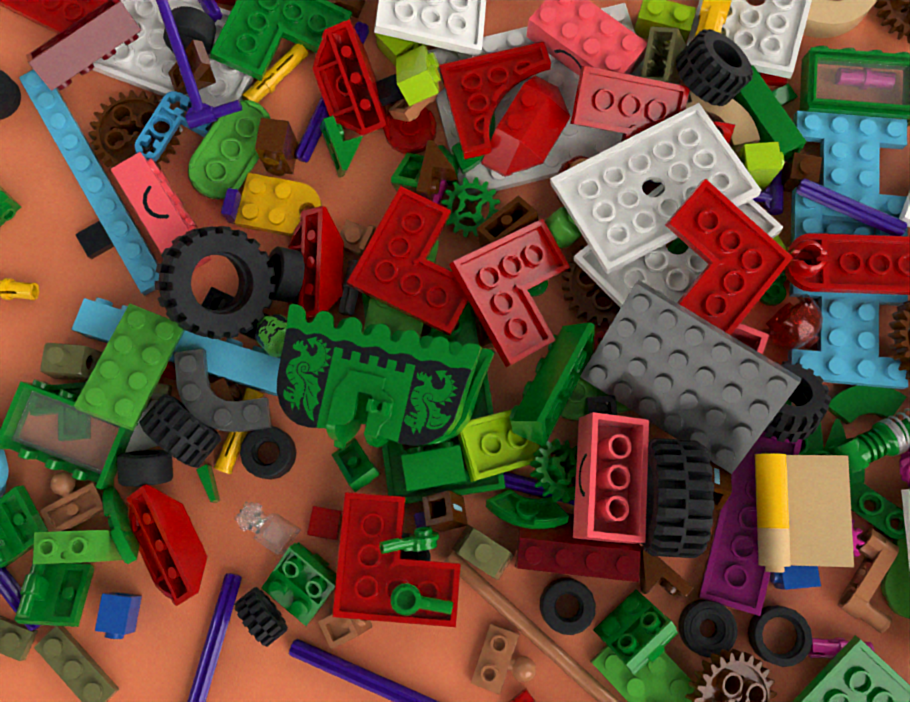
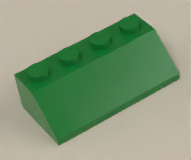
[509,322,595,447]

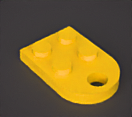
[235,173,322,237]

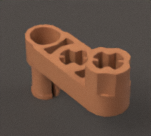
[838,528,899,633]

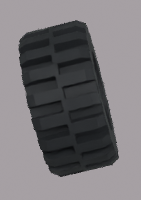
[155,226,276,339]
[641,438,714,558]

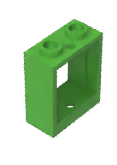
[33,530,123,564]

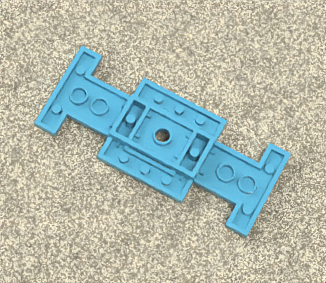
[788,111,908,389]

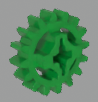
[441,177,501,238]
[529,438,577,504]

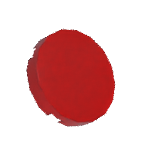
[383,107,437,154]

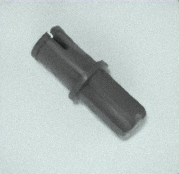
[338,260,360,316]

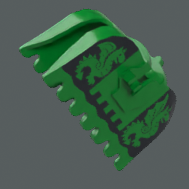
[276,304,494,449]

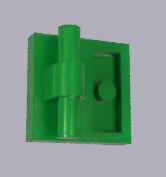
[0,485,49,568]
[261,542,337,626]
[14,562,95,627]
[593,589,679,676]

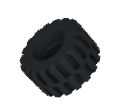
[676,29,753,106]
[764,361,831,443]
[139,394,221,468]

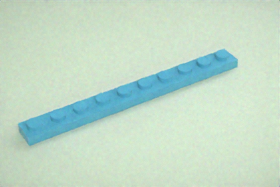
[19,69,159,296]

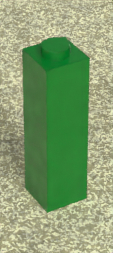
[733,65,807,162]

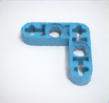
[135,91,212,162]

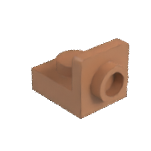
[340,219,376,257]
[318,614,372,649]

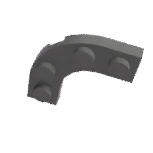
[174,349,272,432]

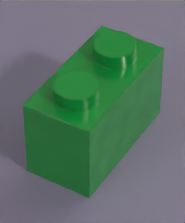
[401,441,466,493]

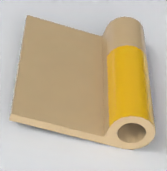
[755,454,854,573]

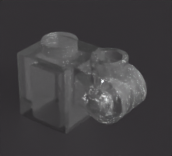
[234,501,301,555]

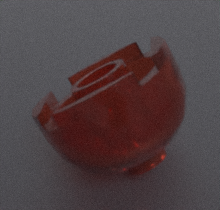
[762,294,824,350]

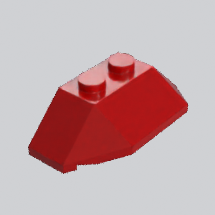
[312,19,388,136]
[482,75,571,177]
[288,206,344,319]
[126,484,208,606]

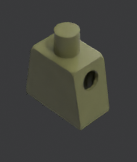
[641,27,687,85]
[40,343,103,381]
[452,525,514,580]

